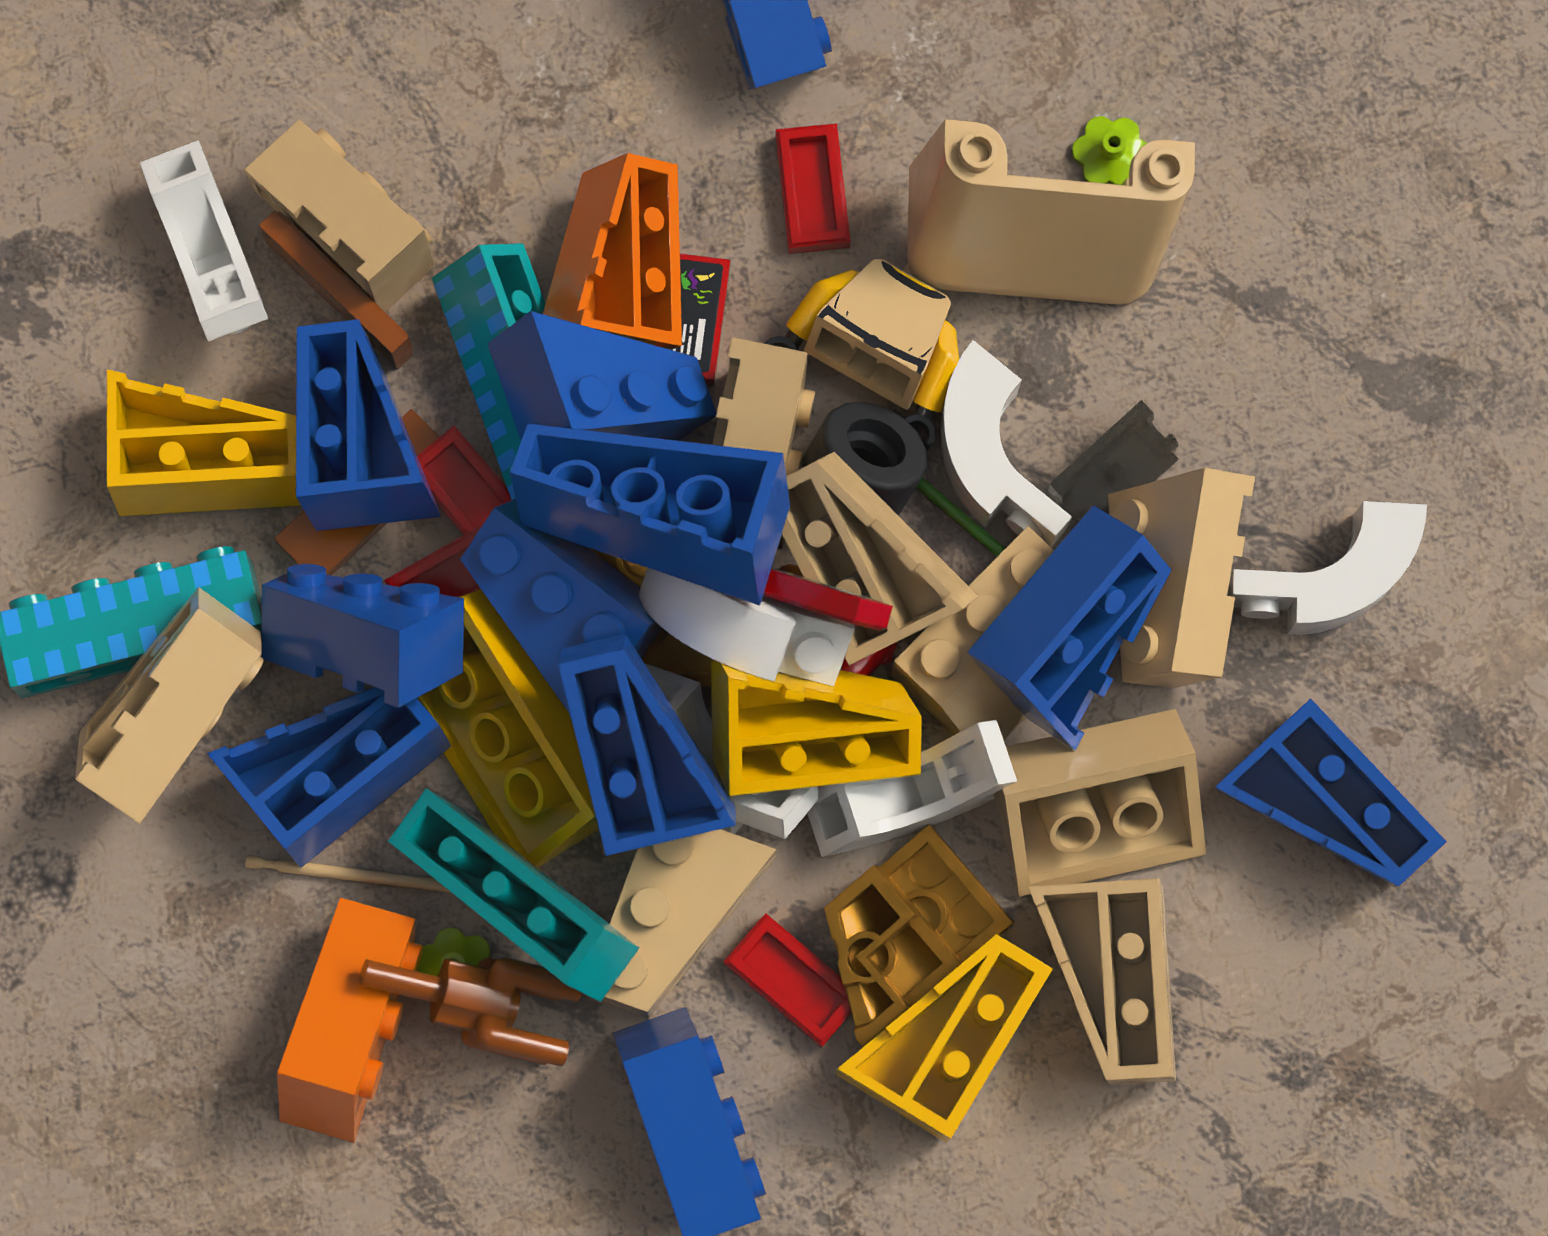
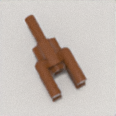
[359,957,582,1067]

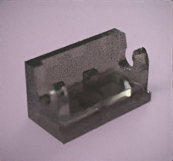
[1045,400,1179,529]

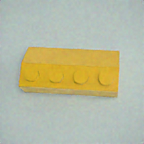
[417,590,599,868]

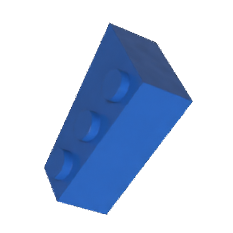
[207,687,452,868]

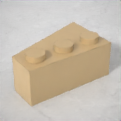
[712,337,815,549]

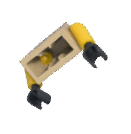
[764,259,960,450]

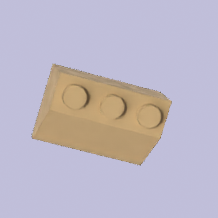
[891,526,1054,741]
[994,709,1206,897]

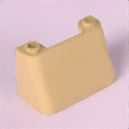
[907,119,1195,305]

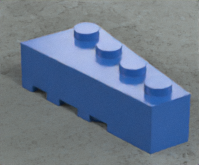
[510,424,790,606]

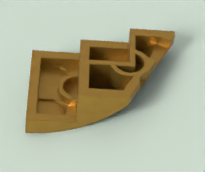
[824,824,1015,1047]

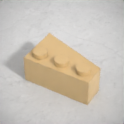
[244,119,434,312]
[782,452,979,665]
[1108,468,1255,688]
[75,587,263,824]
[588,829,776,1019]
[1028,878,1176,1085]

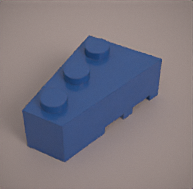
[723,0,832,90]
[487,311,717,441]
[296,319,441,531]
[460,499,662,714]
[967,505,1172,751]
[262,564,464,708]
[558,634,736,856]
[1214,698,1447,887]
[613,1007,766,1236]

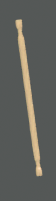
[245,855,451,893]

